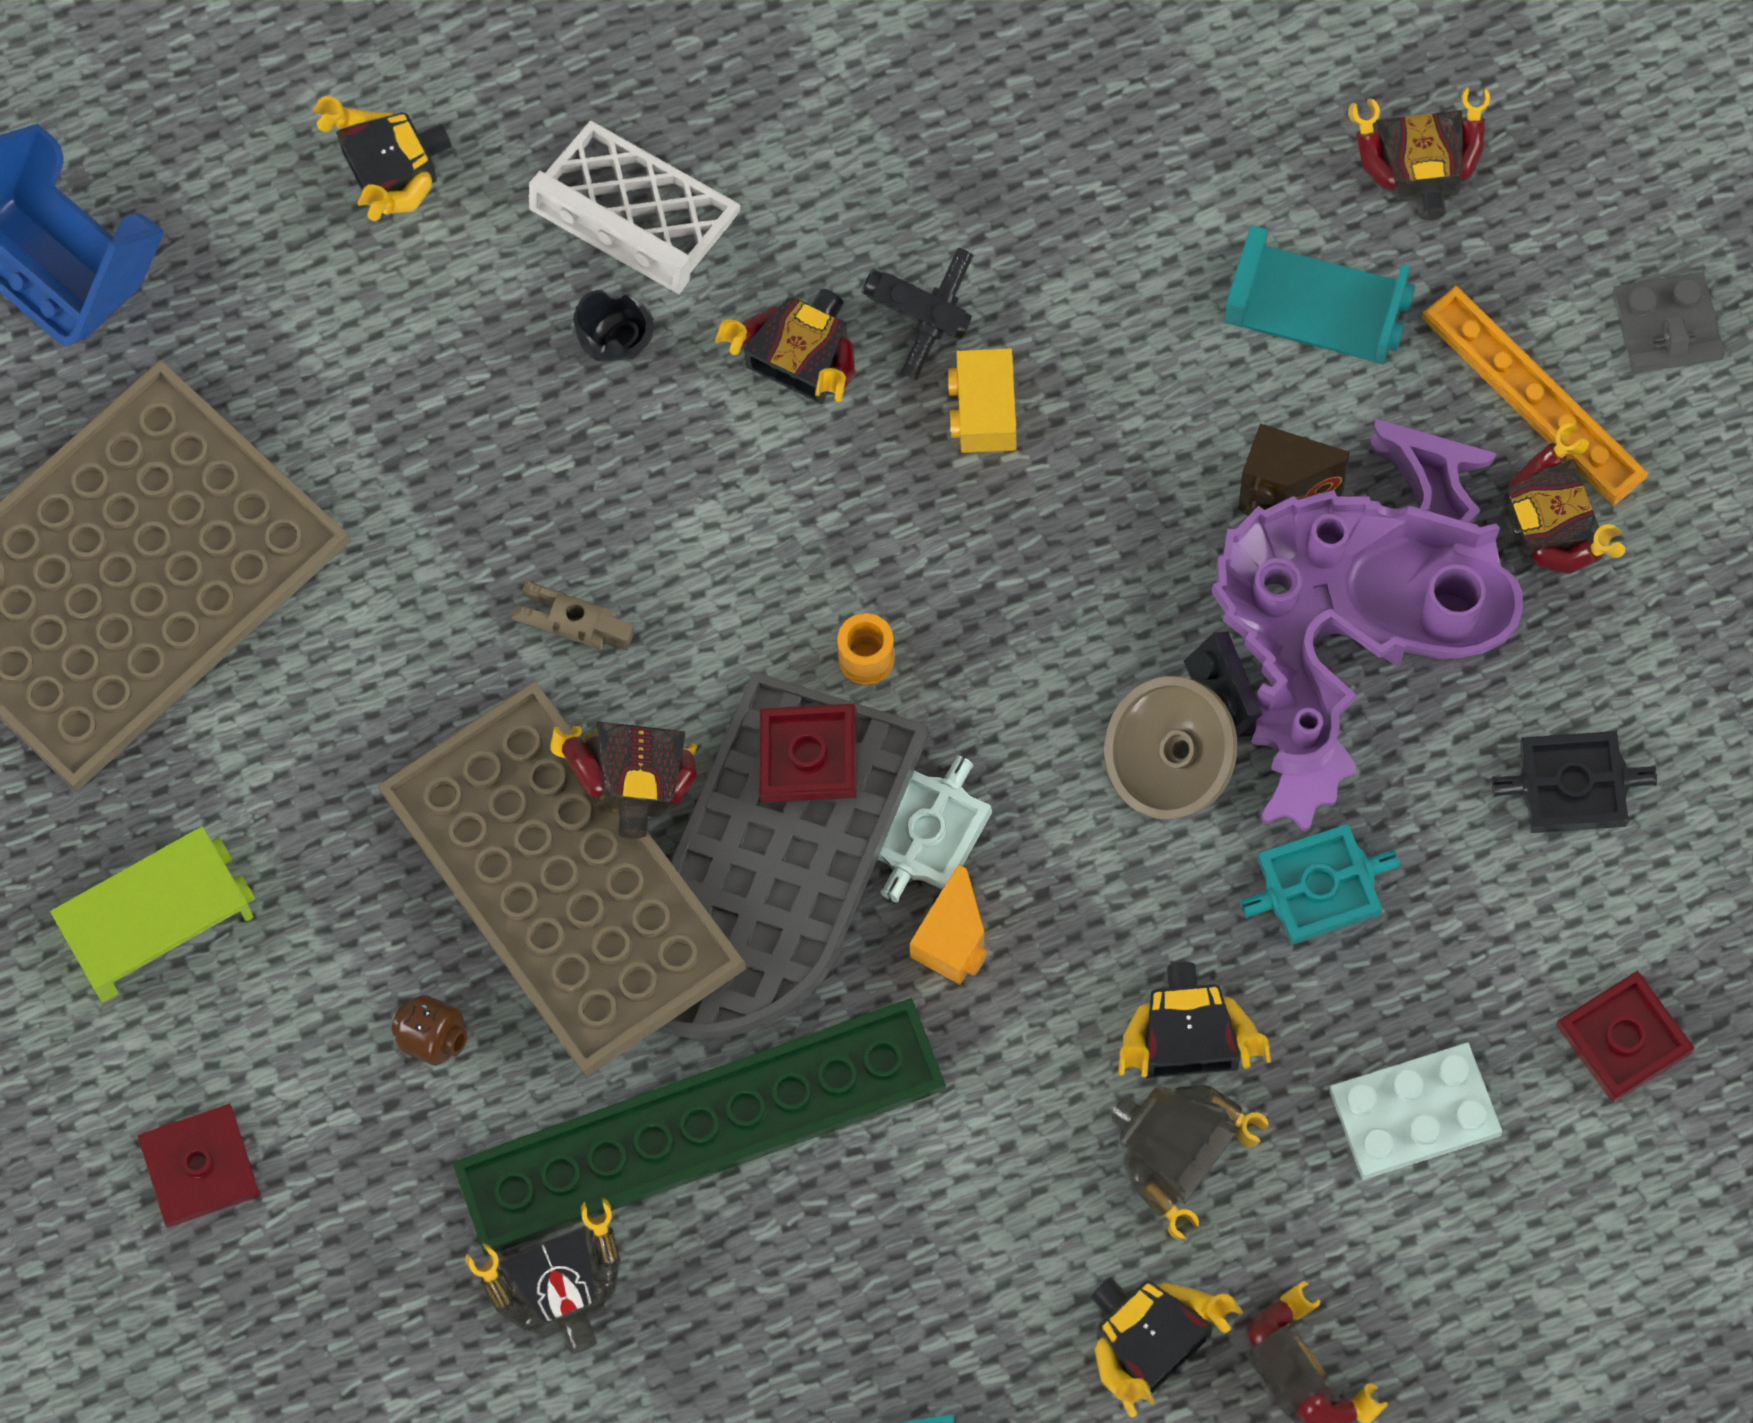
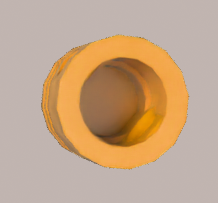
[837,613,895,685]

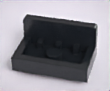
[1184,631,1263,741]

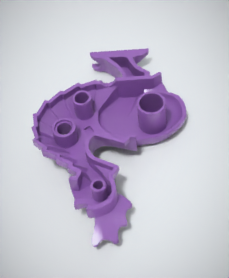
[1211,419,1523,832]

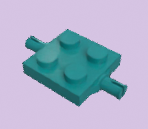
[1239,824,1400,945]

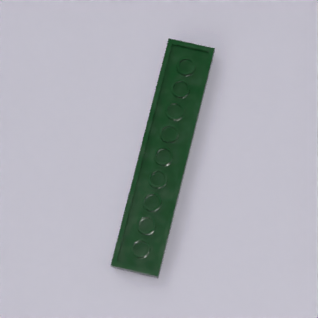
[452,998,946,1256]

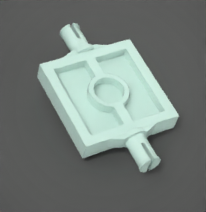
[877,755,992,902]

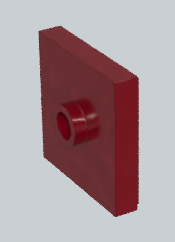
[759,704,857,803]
[1556,970,1695,1104]
[137,1103,261,1228]

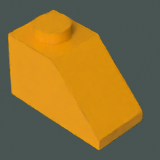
[910,864,988,985]

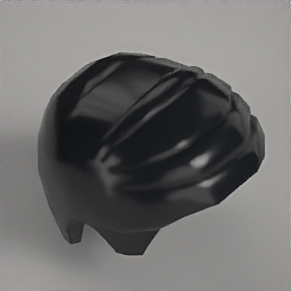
[573,289,654,362]

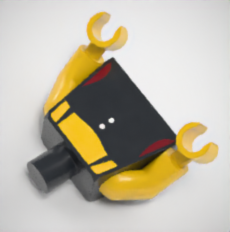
[312,96,452,221]
[1118,962,1271,1078]
[1090,1277,1243,1418]

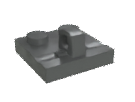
[1612,272,1725,374]

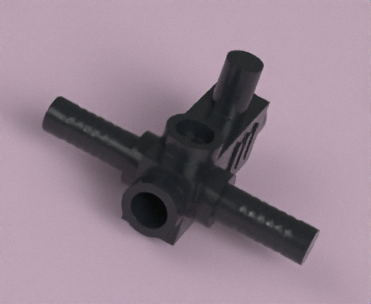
[861,247,974,380]

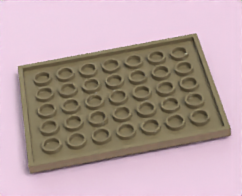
[0,360,351,793]

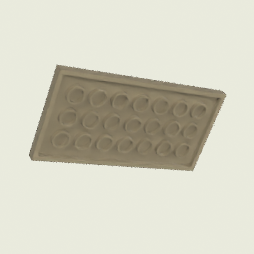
[378,681,747,1078]

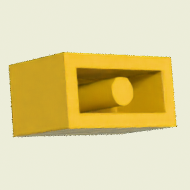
[948,348,1016,453]

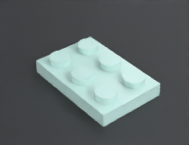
[1329,1042,1503,1180]

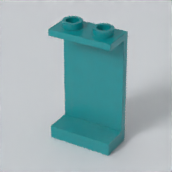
[1224,225,1416,364]

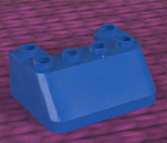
[0,124,164,345]

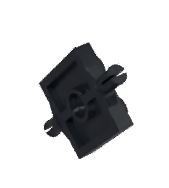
[1492,731,1657,833]

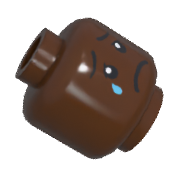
[392,995,467,1066]

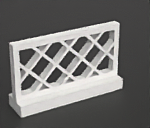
[529,120,740,294]

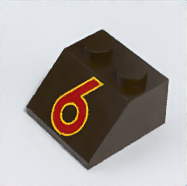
[1238,423,1350,516]

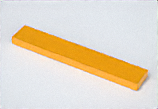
[1422,285,1648,506]

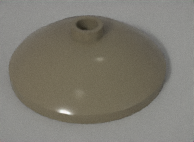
[1104,676,1237,820]

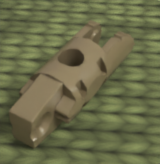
[511,581,634,651]

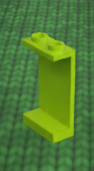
[50,826,255,1003]

